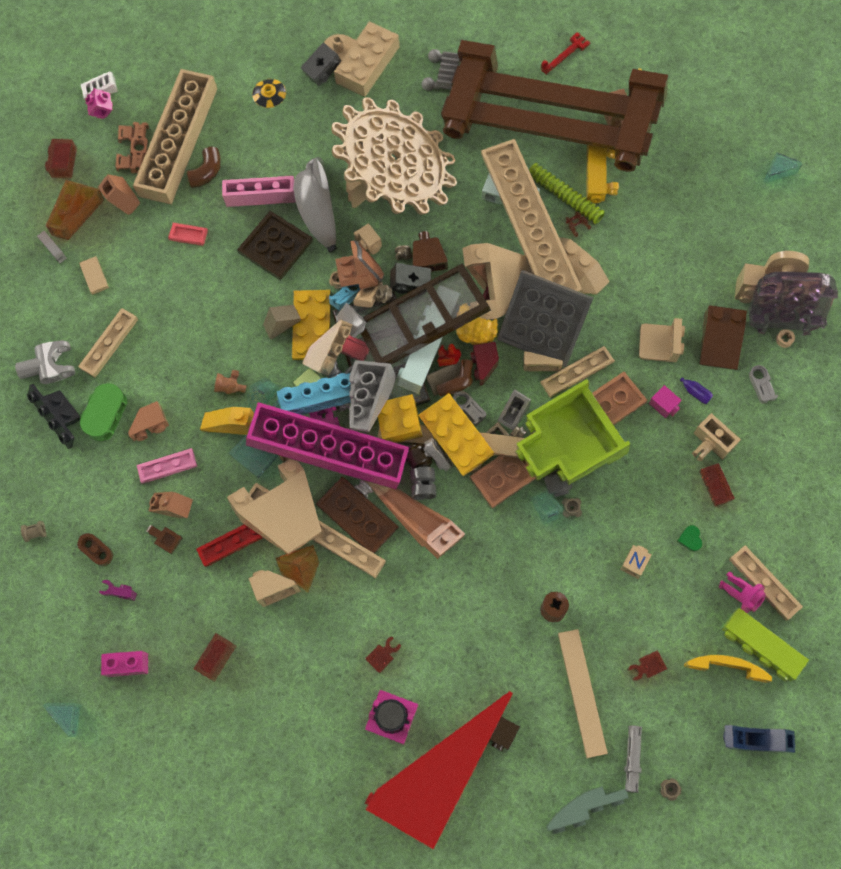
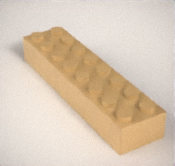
[133,69,217,205]

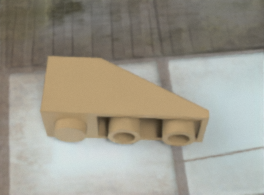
[302,320,352,376]

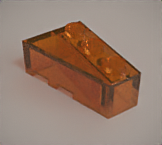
[46,180,104,240]

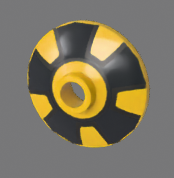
[252,79,286,108]

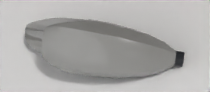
[293,157,337,253]

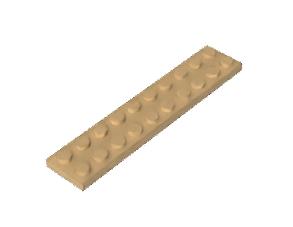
[481,139,582,293]

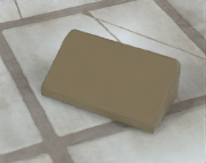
[426,361,461,396]

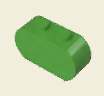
[80,383,128,441]

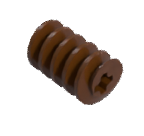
[540,592,569,622]

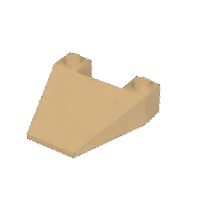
[462,243,533,320]
[227,459,322,555]

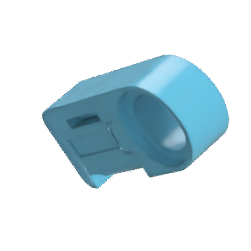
[329,284,360,310]

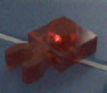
[365,636,401,674]
[627,650,667,681]

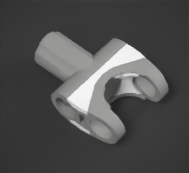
[15,341,75,384]

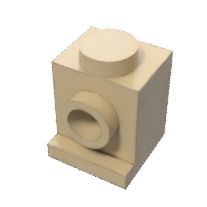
[354,223,382,254]

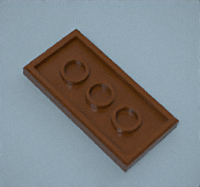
[316,476,399,554]

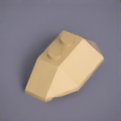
[559,237,610,294]

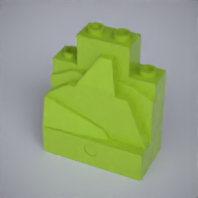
[515,379,631,485]

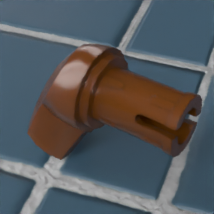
[436,359,473,397]

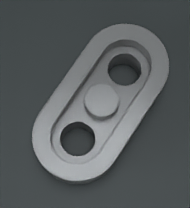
[424,438,453,471]

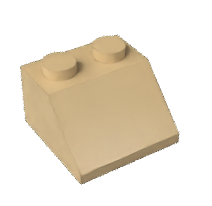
[249,570,301,607]

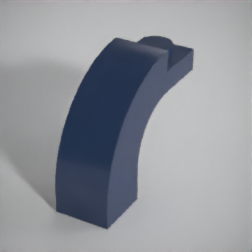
[723,725,796,753]

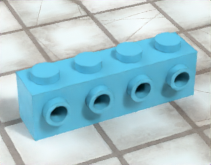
[277,373,351,415]

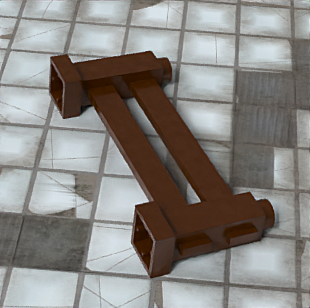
[441,40,668,172]

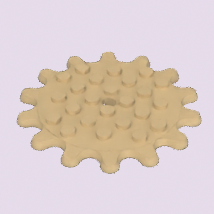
[331,97,457,215]

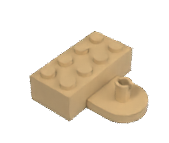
[324,22,399,97]
[735,251,822,312]

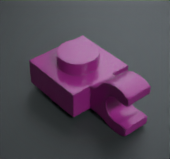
[99,580,137,601]

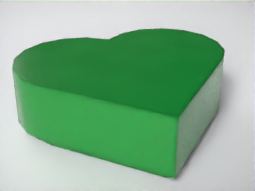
[677,525,702,552]

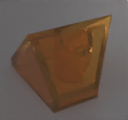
[276,545,319,592]

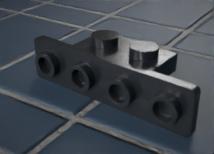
[27,384,80,449]

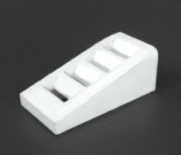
[81,71,118,100]

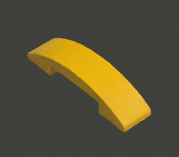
[684,655,772,683]

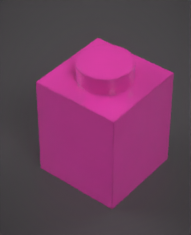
[649,385,682,418]

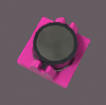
[365,690,419,745]

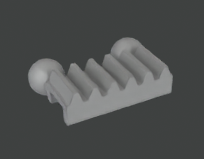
[422,49,460,92]

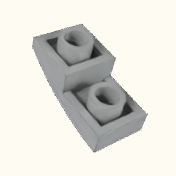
[336,303,366,338]

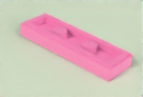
[136,448,197,484]

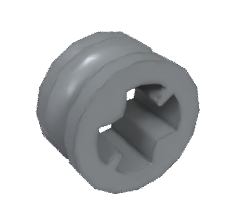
[354,480,373,498]

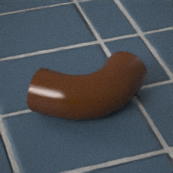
[187,147,221,188]

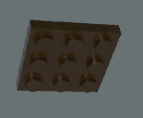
[237,211,313,281]

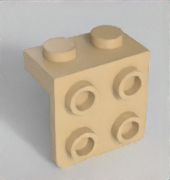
[639,318,685,362]

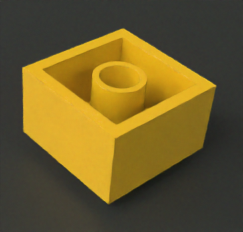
[378,394,423,443]

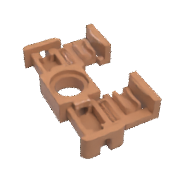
[116,122,149,173]

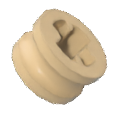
[776,329,795,348]

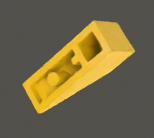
[200,407,254,435]

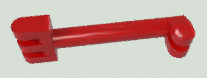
[541,32,590,75]

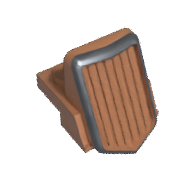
[335,240,384,289]

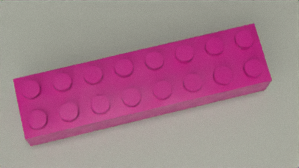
[246,402,409,489]

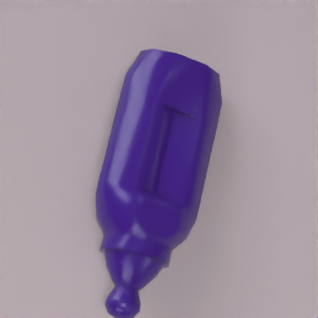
[680,377,713,404]

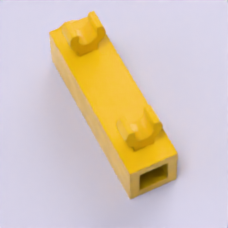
[587,145,619,204]

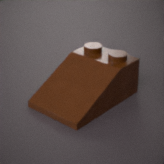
[699,305,747,370]

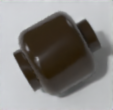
[406,443,433,469]

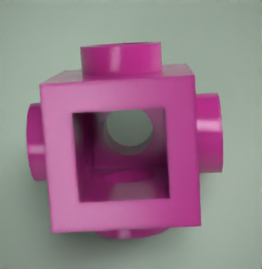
[86,88,113,119]

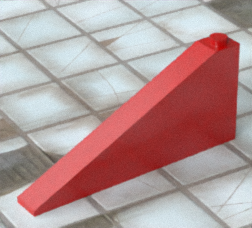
[365,691,513,850]

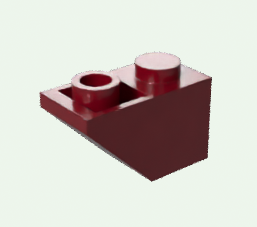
[470,342,499,386]

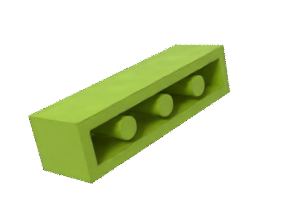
[721,608,809,682]

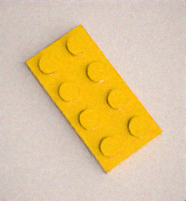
[292,290,331,360]
[418,393,494,476]

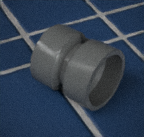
[410,467,437,500]

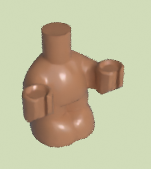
[214,370,246,394]

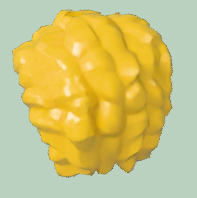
[456,304,498,345]

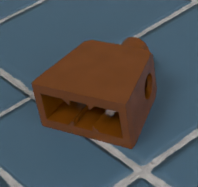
[413,231,448,272]

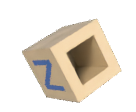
[620,545,651,579]

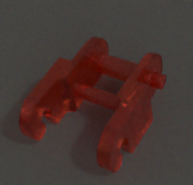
[565,212,591,237]

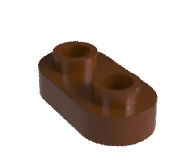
[77,533,113,566]

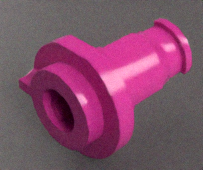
[719,572,766,613]

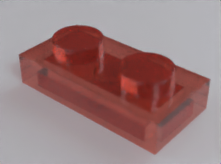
[699,463,735,507]

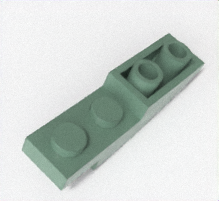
[546,786,629,834]

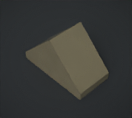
[263,305,301,340]

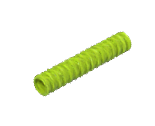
[529,163,605,224]

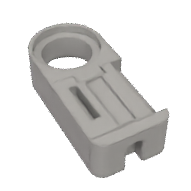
[37,231,67,264]
[749,365,778,404]
[453,391,486,426]

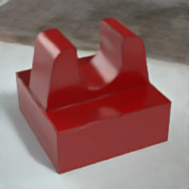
[437,344,462,367]

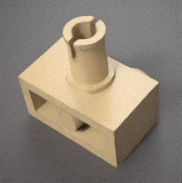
[692,413,741,461]

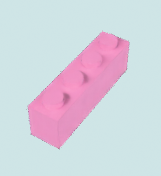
[222,176,296,207]

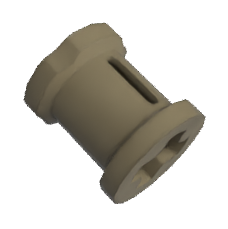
[21,521,47,542]

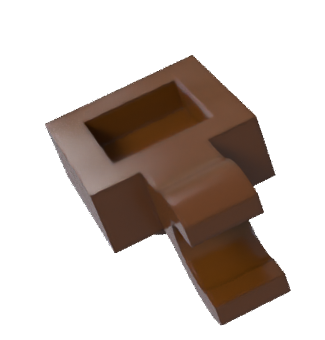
[146,525,183,555]

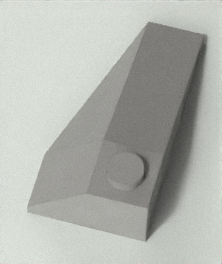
[349,360,397,432]

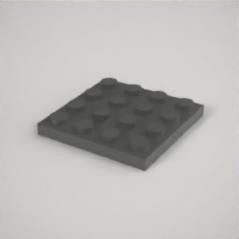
[497,270,594,367]

